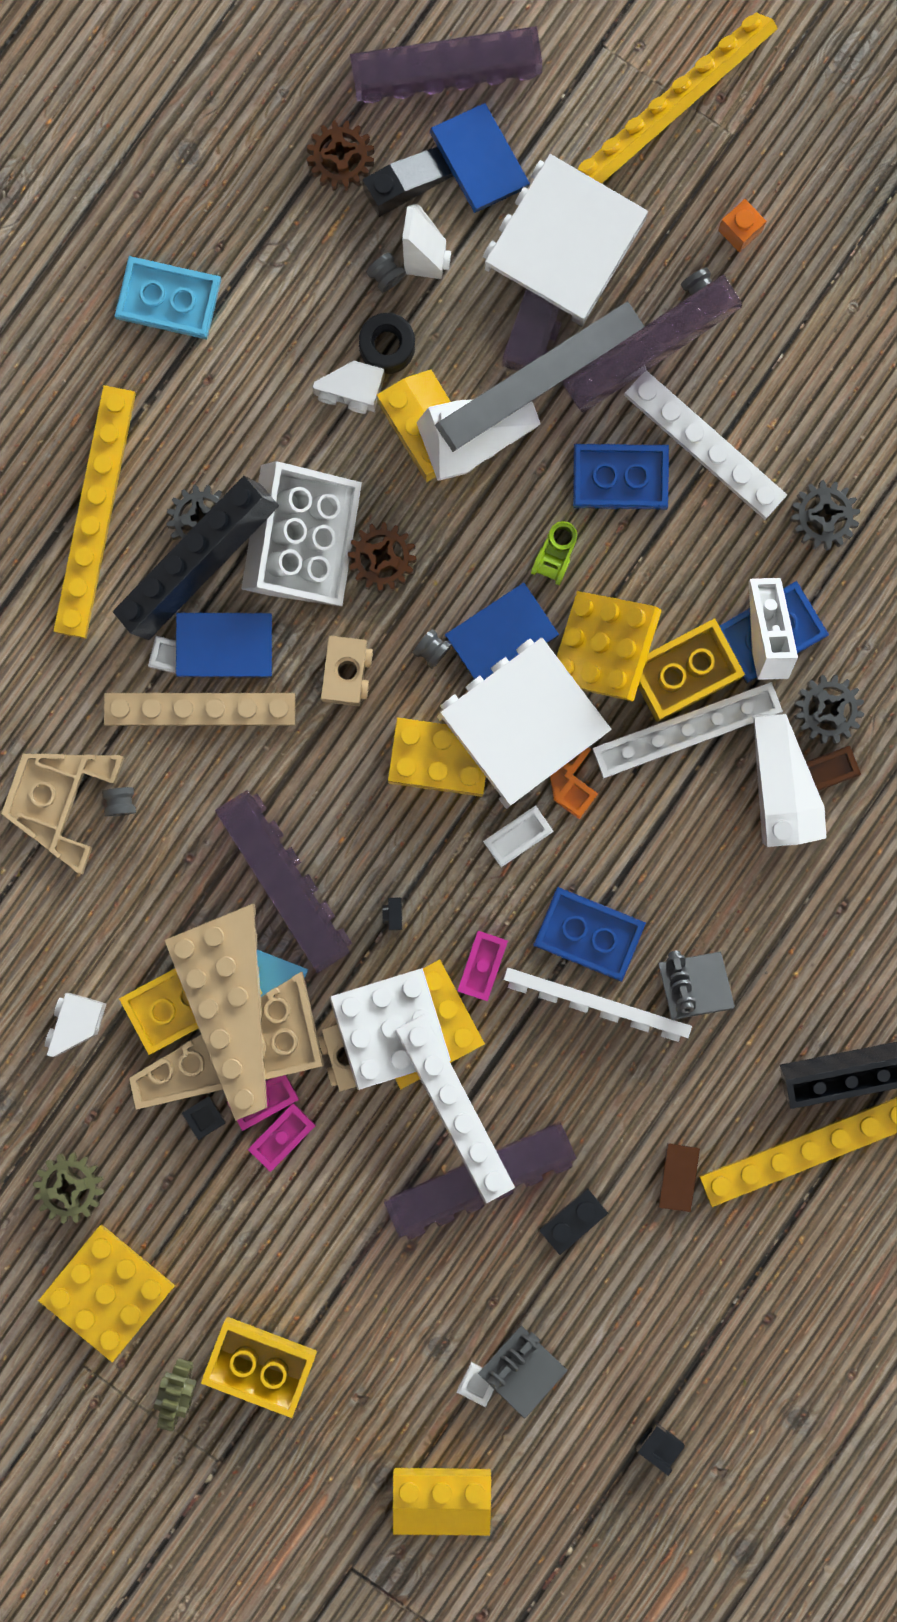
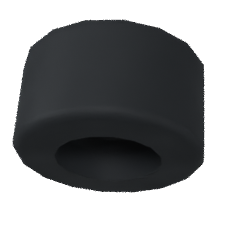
[359,313,415,374]

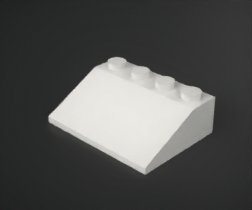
[241,461,362,607]

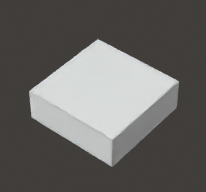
[148,636,176,674]
[457,1362,494,1407]

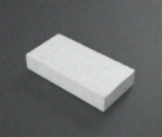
[483,805,554,867]

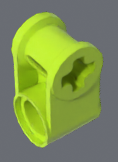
[531,521,577,586]

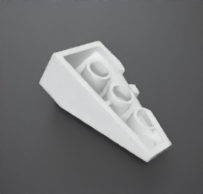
[402,204,451,279]
[416,400,541,481]
[753,714,826,847]

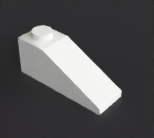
[749,578,798,680]

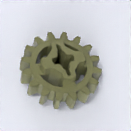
[33,1153,104,1224]
[154,1358,197,1432]

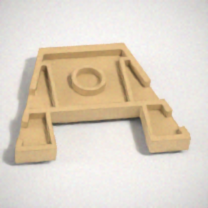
[1,754,125,874]

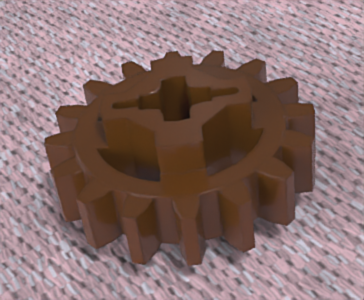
[307,120,374,191]
[348,522,417,593]

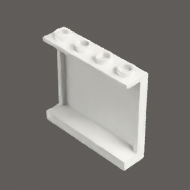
[483,154,648,326]
[437,638,612,809]

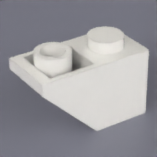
[313,361,385,414]
[45,993,107,1057]

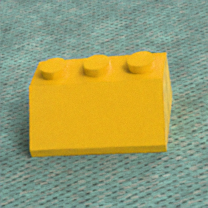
[377,369,451,483]
[201,1316,317,1418]
[393,1468,491,1536]

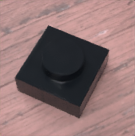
[382,897,402,930]
[182,1096,227,1140]

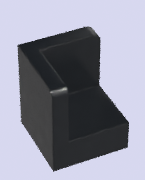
[635,1421,685,1476]

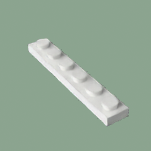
[624,370,787,520]
[592,682,783,779]
[503,968,692,1042]
[395,1014,515,1203]

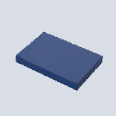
[430,103,530,213]
[573,444,669,510]
[720,581,829,684]
[445,583,559,680]
[176,613,272,678]
[533,887,646,982]

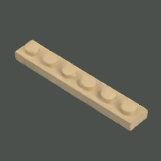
[104,693,296,726]

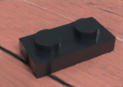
[539,1188,609,1255]

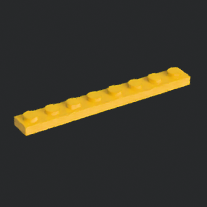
[577,12,778,184]
[54,385,136,639]
[699,1097,897,1207]

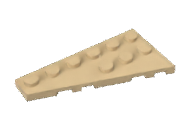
[164,904,267,1121]
[129,972,324,1110]

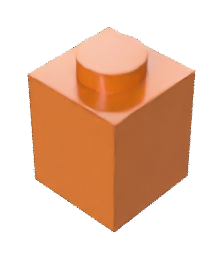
[718,199,767,253]

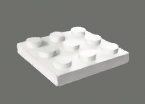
[329,968,451,1090]

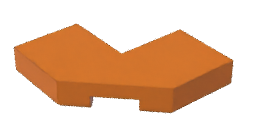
[550,747,598,819]

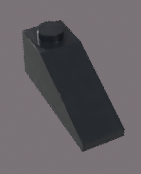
[362,147,453,217]

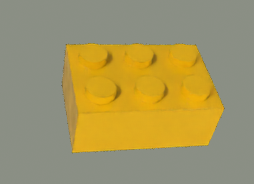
[638,618,745,723]
[388,717,486,797]

